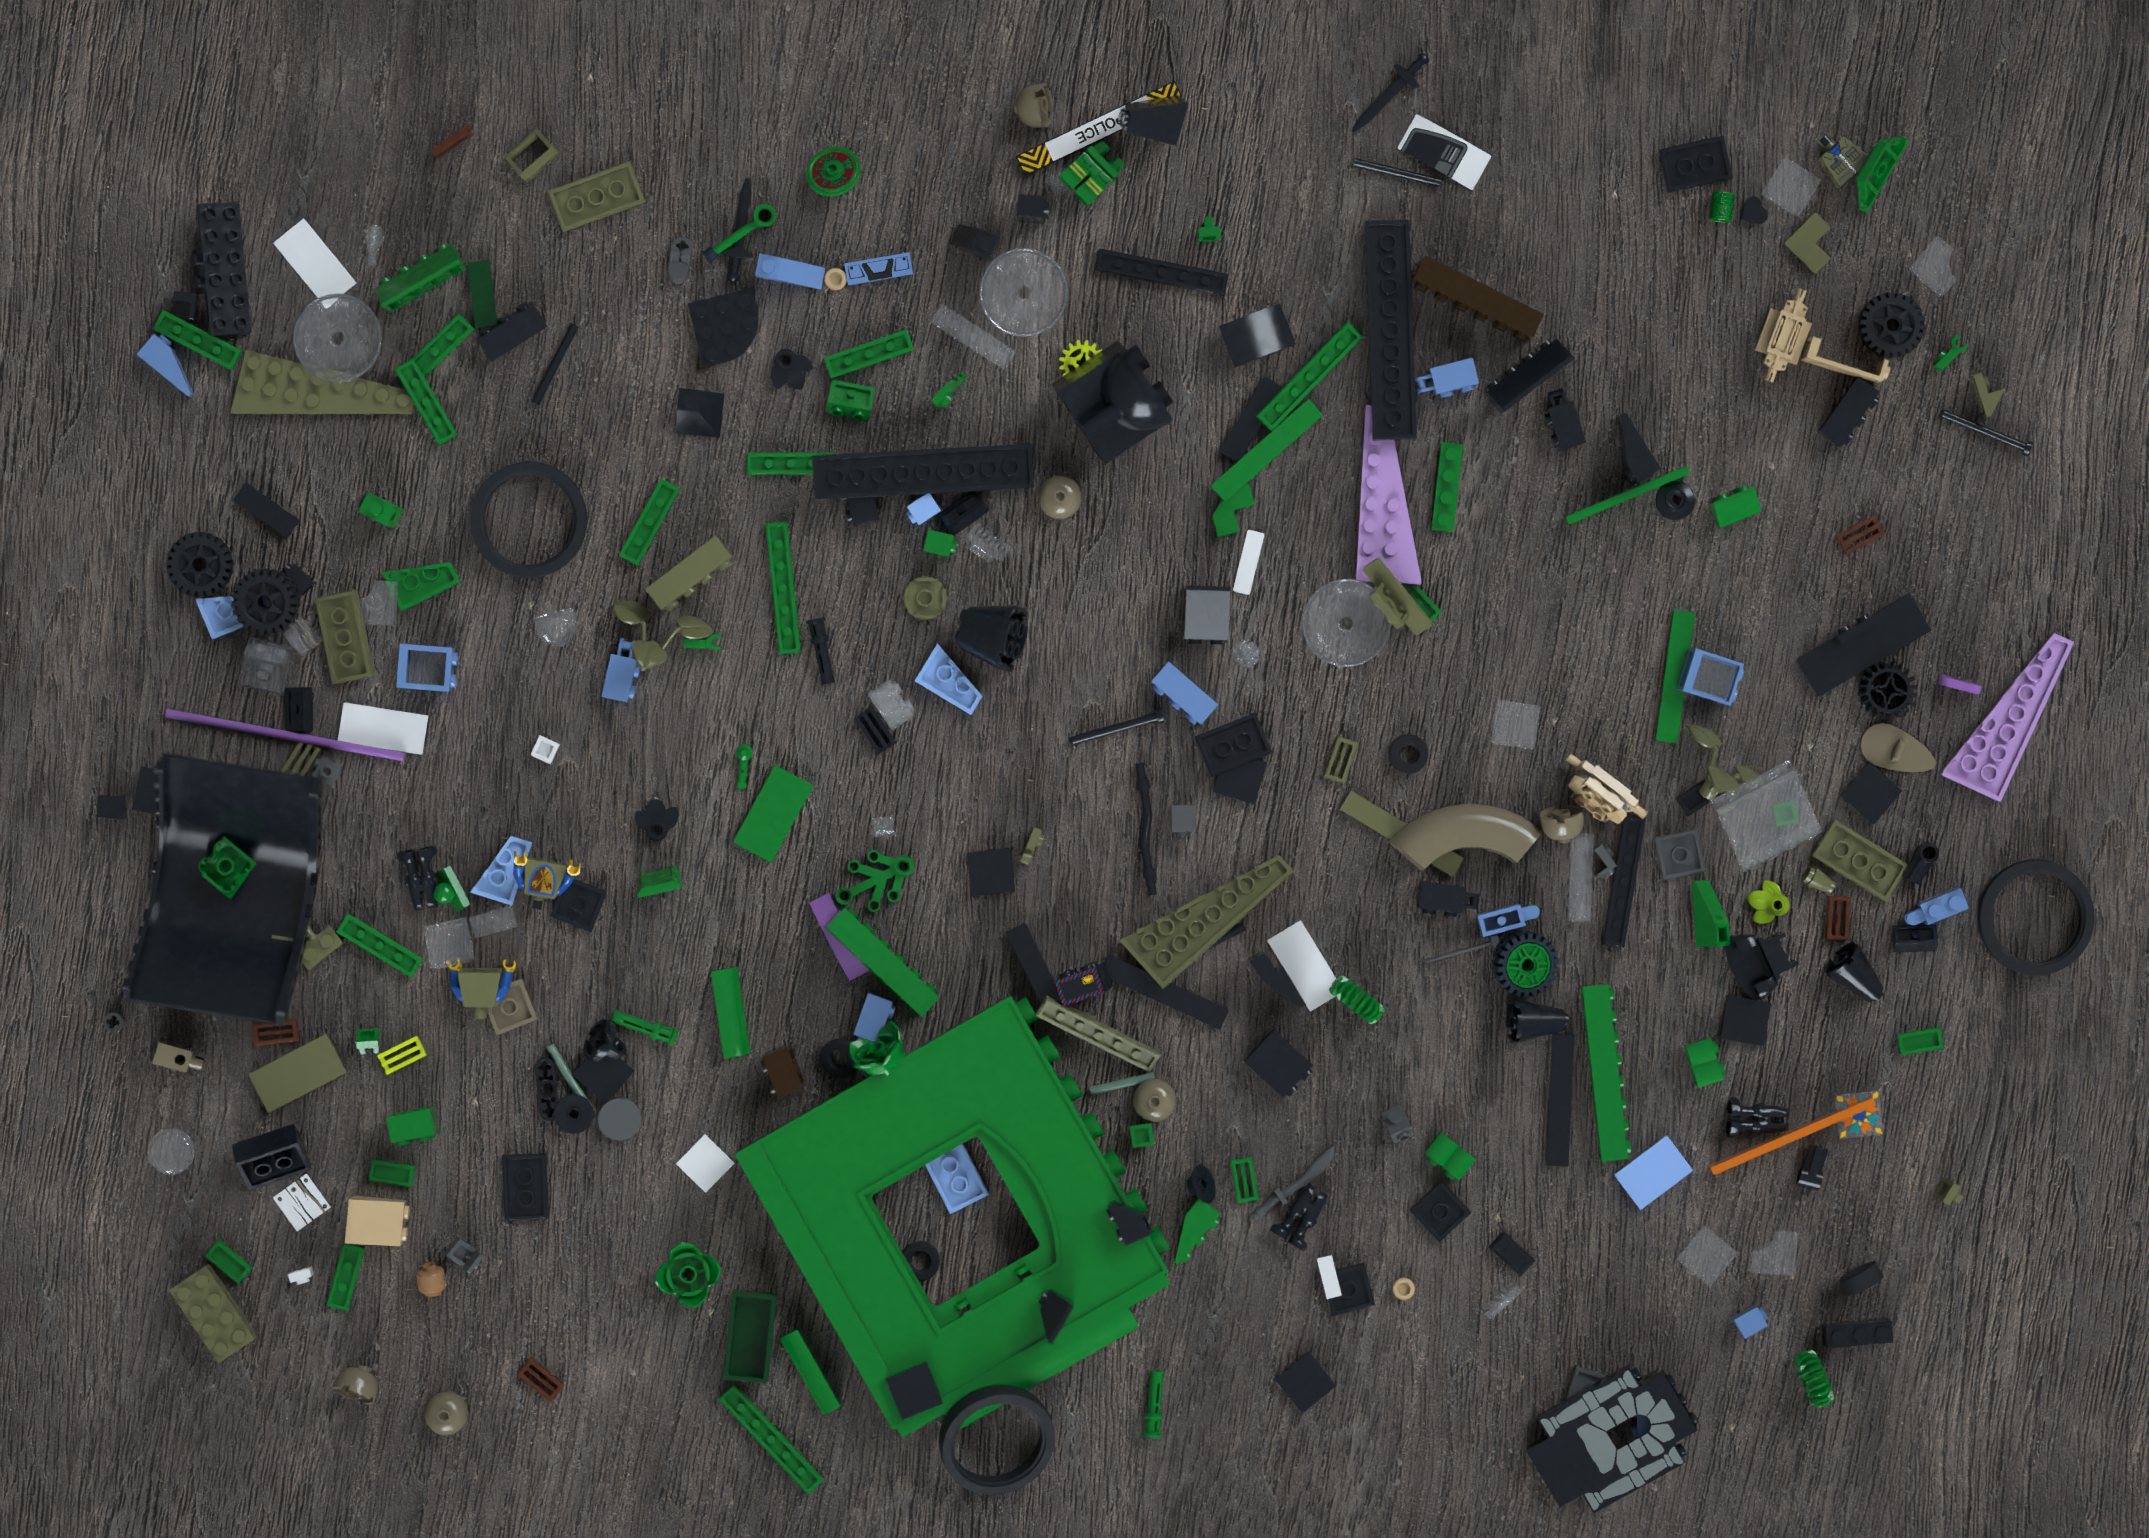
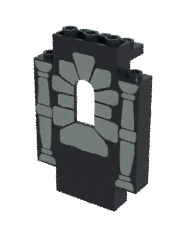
[1526,1364,1699,1513]

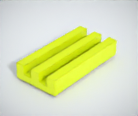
[377,1036,427,1075]

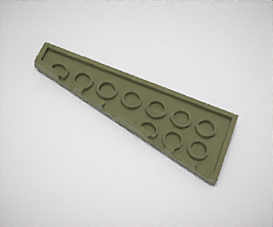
[230,350,415,414]
[1120,855,1294,989]

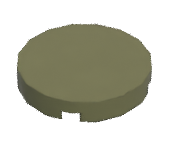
[903,576,947,620]

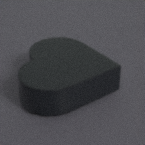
[1741,196,1768,224]

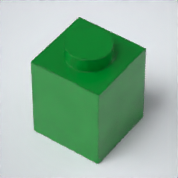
[923,529,957,557]

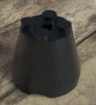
[954,605,1028,672]

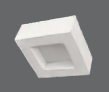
[531,735,560,764]
[288,1266,314,1285]

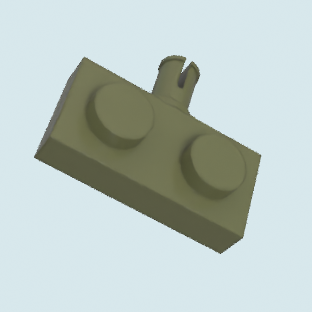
[302,926,344,970]

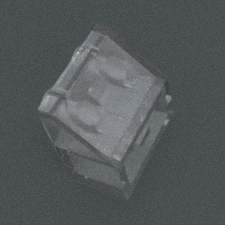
[867,679,915,731]

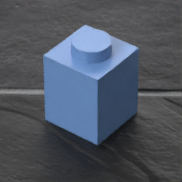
[1732,1304,1768,1339]

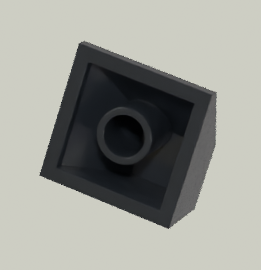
[676,388,725,438]
[1038,1289,1074,1345]

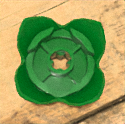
[849,1021,906,1076]
[655,1242,721,1308]

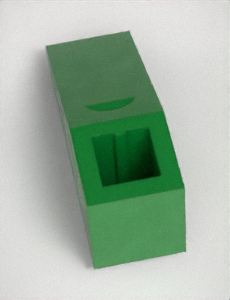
[1692,880,1730,947]
[1174,1198,1220,1265]

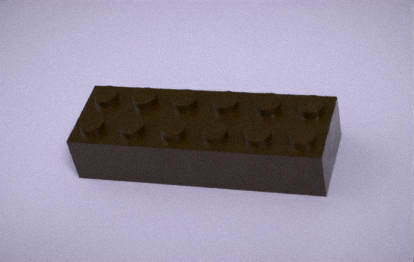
[1412,255,1544,342]

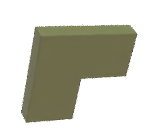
[1784,212,1831,275]

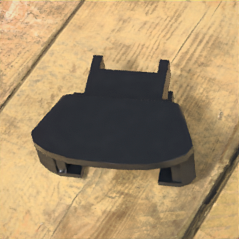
[1724,931,1799,1000]

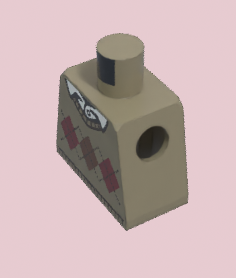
[152,1038,204,1073]

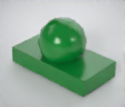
[433,866,470,912]

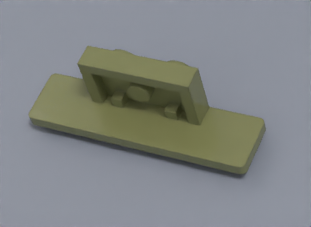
[1362,558,1433,635]

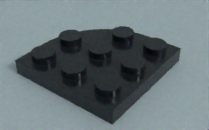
[688,288,759,368]

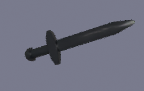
[1352,53,1429,132]
[721,178,753,282]

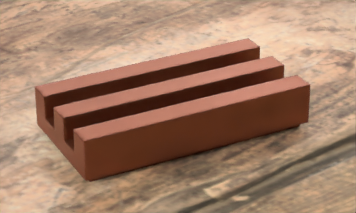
[431,125,474,158]
[1836,515,1885,555]
[1826,895,1851,941]
[252,1019,300,1046]
[517,1357,565,1402]

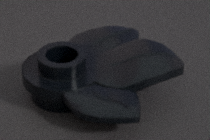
[771,349,813,390]
[635,797,679,841]

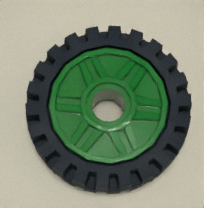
[1491,930,1559,997]

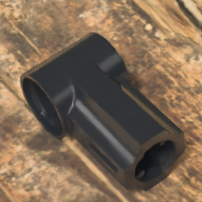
[1903,842,1939,885]
[1796,1144,1828,1191]

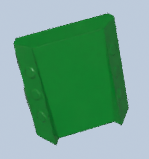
[198,836,256,899]
[637,864,683,898]

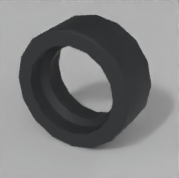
[1839,1261,1884,1296]

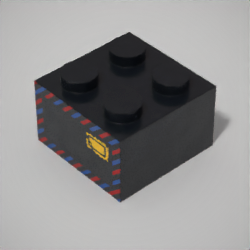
[1054,961,1113,1006]

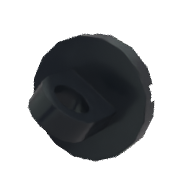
[583,1019,627,1062]

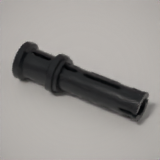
[806,617,835,685]

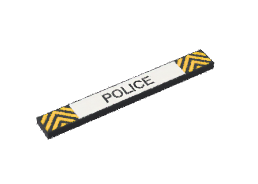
[1016,80,1182,177]

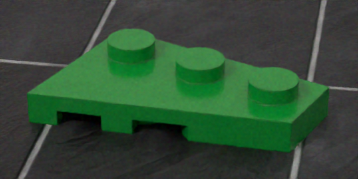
[931,372,968,410]
[382,562,461,612]

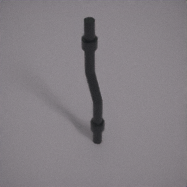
[1135,762,1157,896]

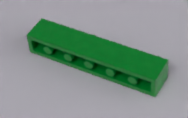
[823,907,939,1017]

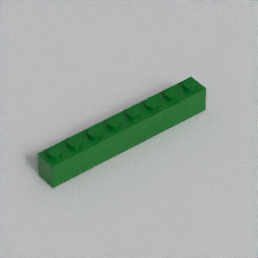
[1580,983,1631,1162]

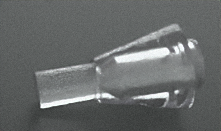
[364,225,386,266]

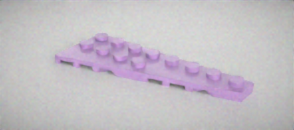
[1356,405,1421,585]
[1940,633,2074,802]

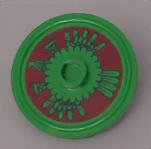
[806,147,861,197]

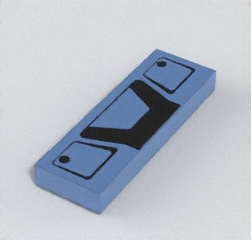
[844,252,913,286]

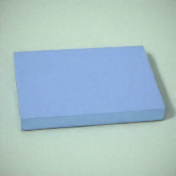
[1614,1135,1693,1210]
[925,1143,989,1214]

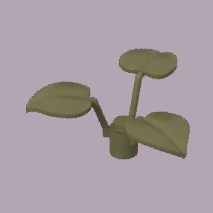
[612,600,714,671]
[1685,724,1768,800]

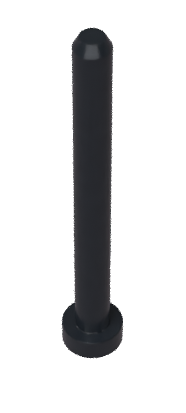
[1939,410,2033,456]
[1069,708,1165,745]

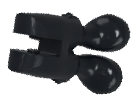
[396,846,438,911]
[1726,1097,1789,1138]
[1270,1184,1328,1251]

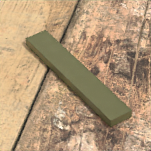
[1340,790,1464,877]
[1035,995,1161,1073]

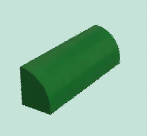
[711,967,751,1058]
[779,1327,841,1415]

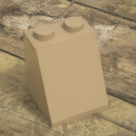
[345,1195,410,1246]

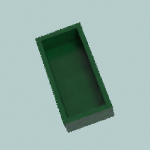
[723,1289,778,1384]

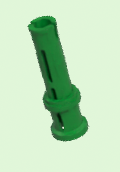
[611,1009,679,1047]
[1142,1370,1164,1438]

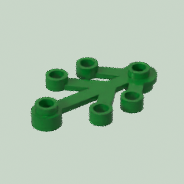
[835,850,914,912]

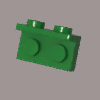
[826,379,876,421]

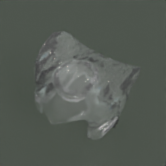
[535,607,577,647]

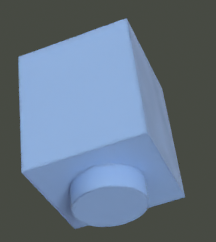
[906,494,941,526]

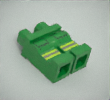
[1058,141,1125,208]

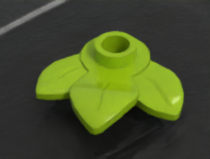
[1746,880,1790,924]

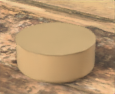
[825,268,847,291]
[1392,1277,1415,1300]

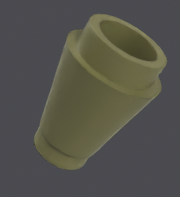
[1801,866,1836,894]

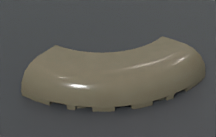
[1388,804,1542,871]

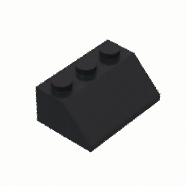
[232,1124,312,1191]

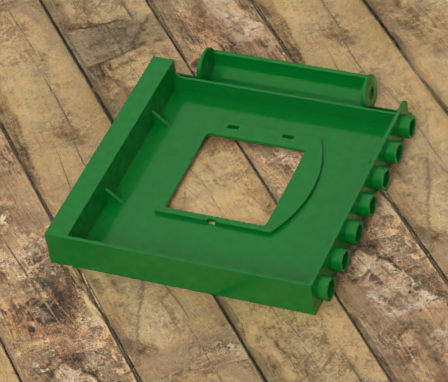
[735,994,1171,1438]

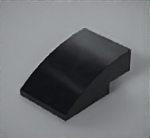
[1219,303,1296,368]
[1248,951,1306,1007]

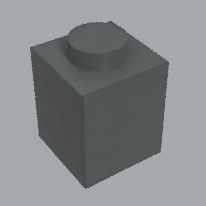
[1171,805,1194,836]

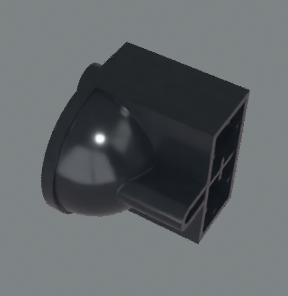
[1051,340,1174,464]

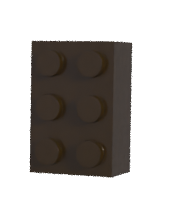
[760,1044,805,1098]

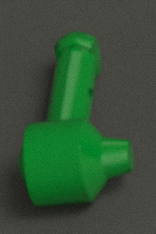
[736,744,753,790]

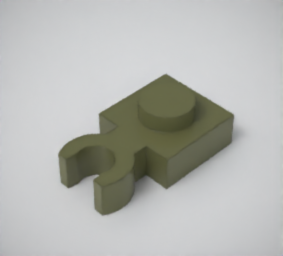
[1020,827,1045,865]

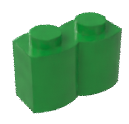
[1684,1037,1725,1088]
[1425,1131,1476,1180]

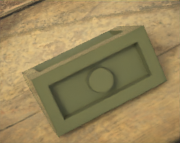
[504,128,560,183]

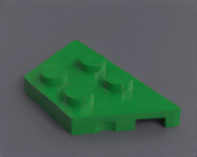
[1857,136,1910,214]

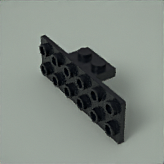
[190,202,251,336]
[1796,593,1931,696]

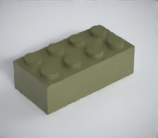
[645,535,734,611]
[169,1263,258,1363]

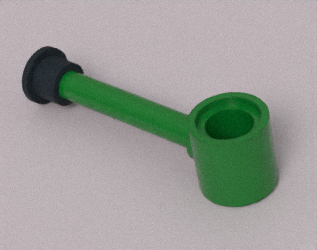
[701,204,777,265]

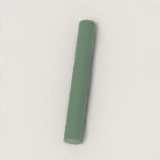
[546,1043,588,1100]
[1089,1072,1155,1095]

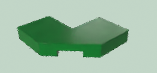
[1212,484,1255,537]

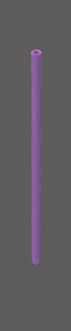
[165,709,405,761]

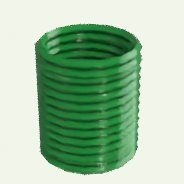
[1708,191,1735,223]

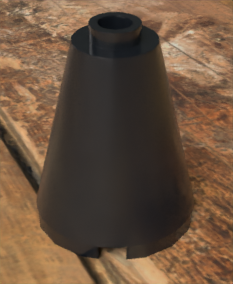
[1824,942,1884,1002]
[1506,999,1569,1043]

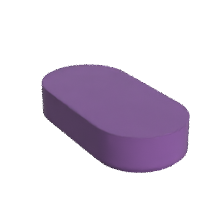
[1938,675,1982,694]

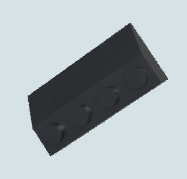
[1485,339,1575,414]

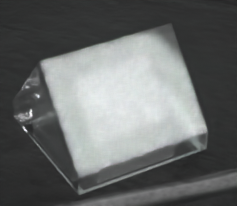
[871,816,895,838]

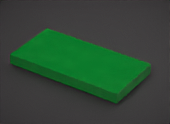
[733,765,814,863]

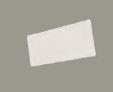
[1317,1255,1342,1299]

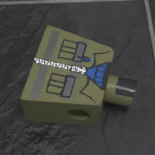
[1817,134,1870,189]

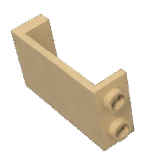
[1800,337,1890,384]

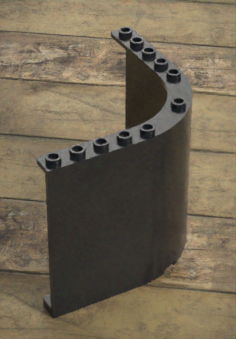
[122,753,322,1026]

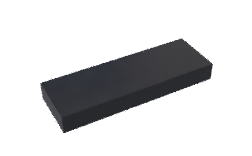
[233,482,301,538]

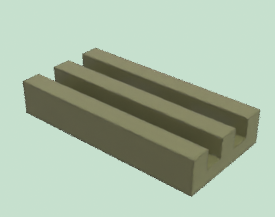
[1323,736,1358,784]
[281,742,322,776]

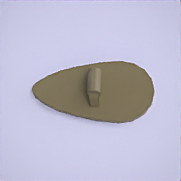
[1860,723,1936,772]

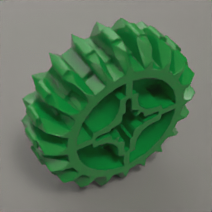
[1329,975,1385,1024]
[1794,1349,1834,1408]

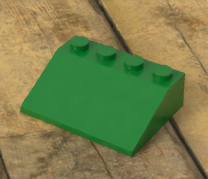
[375,243,467,313]

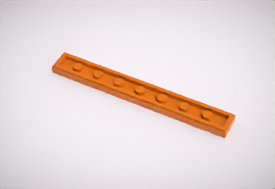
[1709,1096,1876,1175]

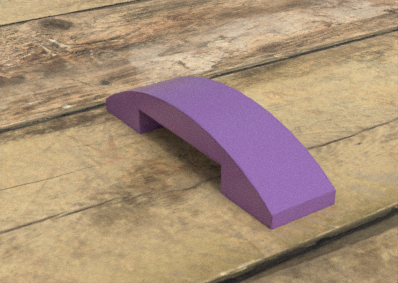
[810,893,869,981]

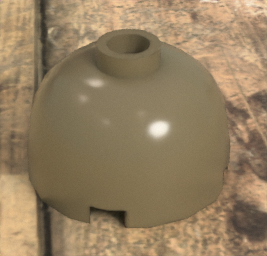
[1014,83,1053,128]
[1038,476,1082,519]
[1540,805,1584,843]
[1133,1078,1176,1122]
[332,1365,378,1405]
[424,1391,468,1436]

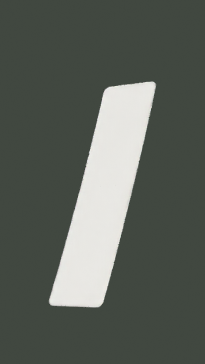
[1233,530,1264,595]

